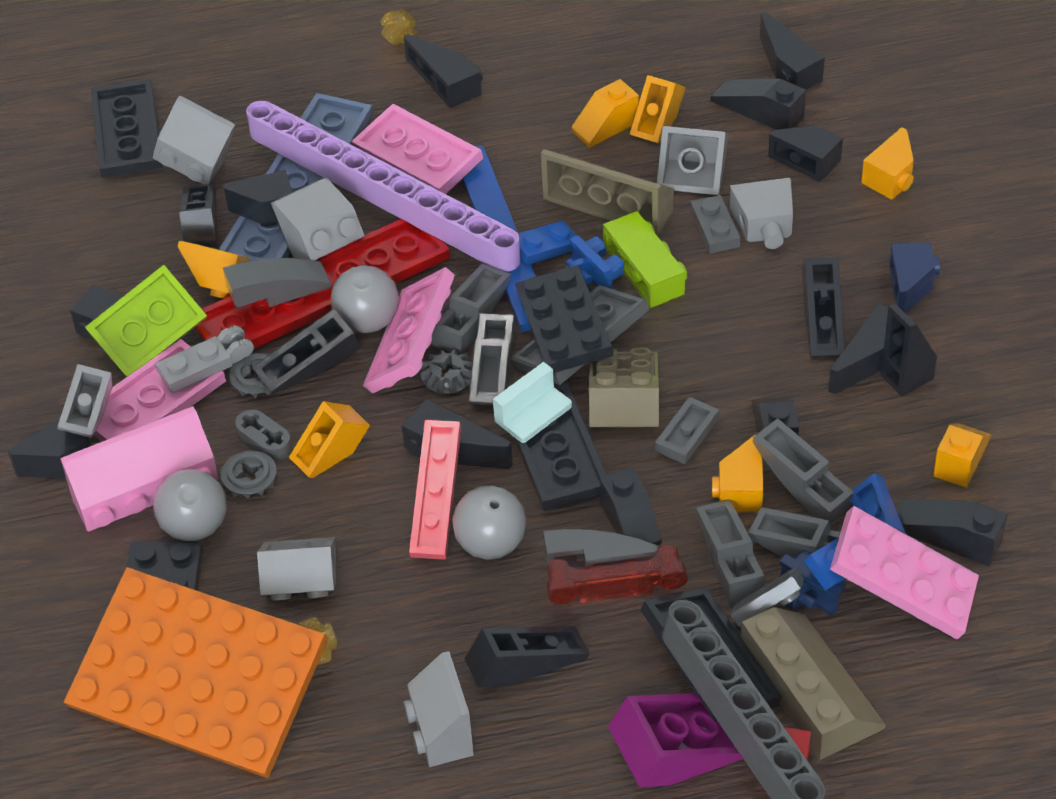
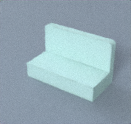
[493,362,572,443]

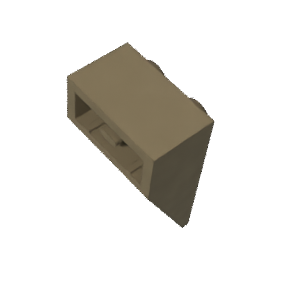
[589,348,659,427]

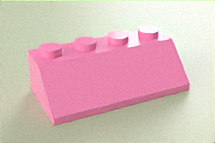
[60,406,219,532]

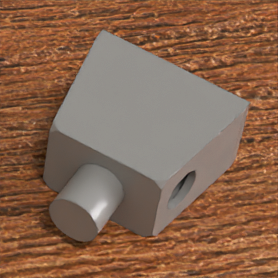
[729,178,793,249]

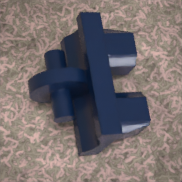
[779,550,846,616]

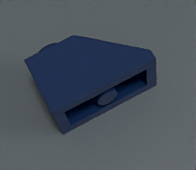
[889,242,940,313]

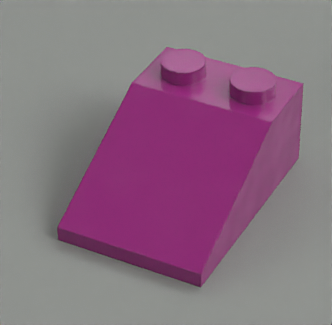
[608,693,743,787]

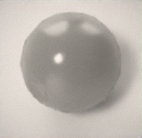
[330,265,399,333]
[153,469,227,542]
[452,485,527,560]

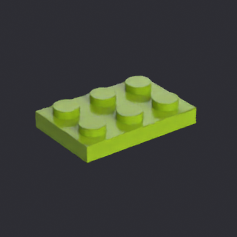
[85,265,207,377]

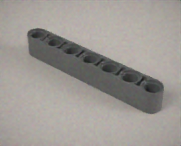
[662,600,825,799]

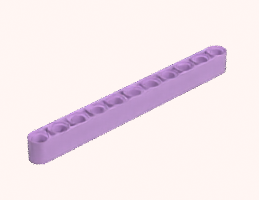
[246,101,520,272]

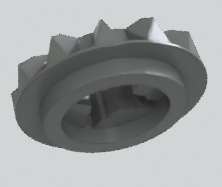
[421,349,473,394]
[229,353,270,399]
[221,451,278,499]

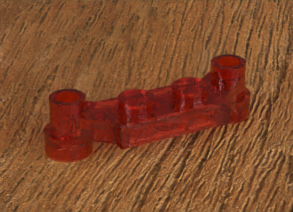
[547,545,688,605]

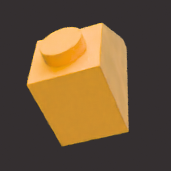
[629,75,686,143]
[571,79,639,148]
[861,127,914,200]
[178,241,250,299]
[289,401,370,478]
[933,423,991,488]
[712,435,763,512]

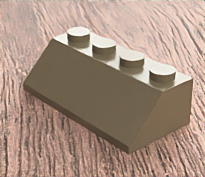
[541,149,674,236]
[741,607,886,760]

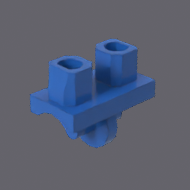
[566,235,624,289]

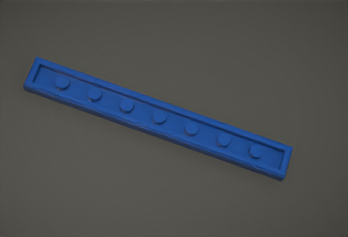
[461,145,536,333]

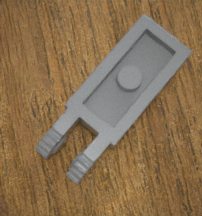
[155,325,254,393]

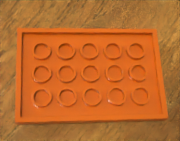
[63,567,328,778]

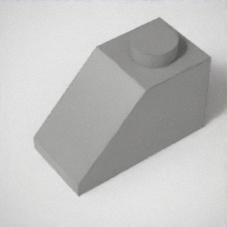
[58,364,112,438]

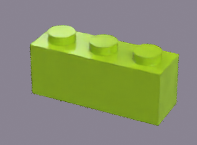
[603,211,687,308]

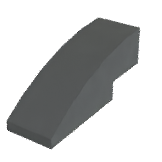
[223,258,332,308]
[432,264,511,355]
[469,314,515,405]
[752,418,854,525]
[696,500,765,606]
[748,507,852,582]
[543,529,658,583]

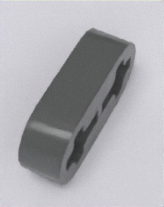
[235,409,292,461]

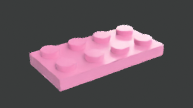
[352,104,484,194]
[363,267,455,394]
[94,339,226,442]
[830,506,979,639]

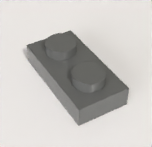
[690,195,741,254]
[655,397,720,464]
[730,567,804,627]

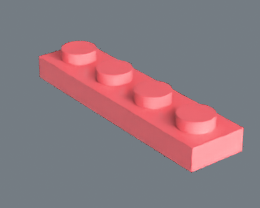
[409,420,461,560]

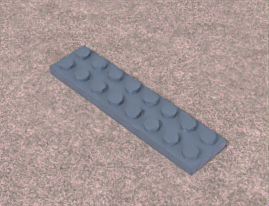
[219,93,373,261]

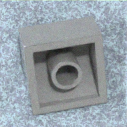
[153,95,235,185]
[657,126,728,195]
[271,178,365,261]
[257,537,336,600]
[403,651,474,767]

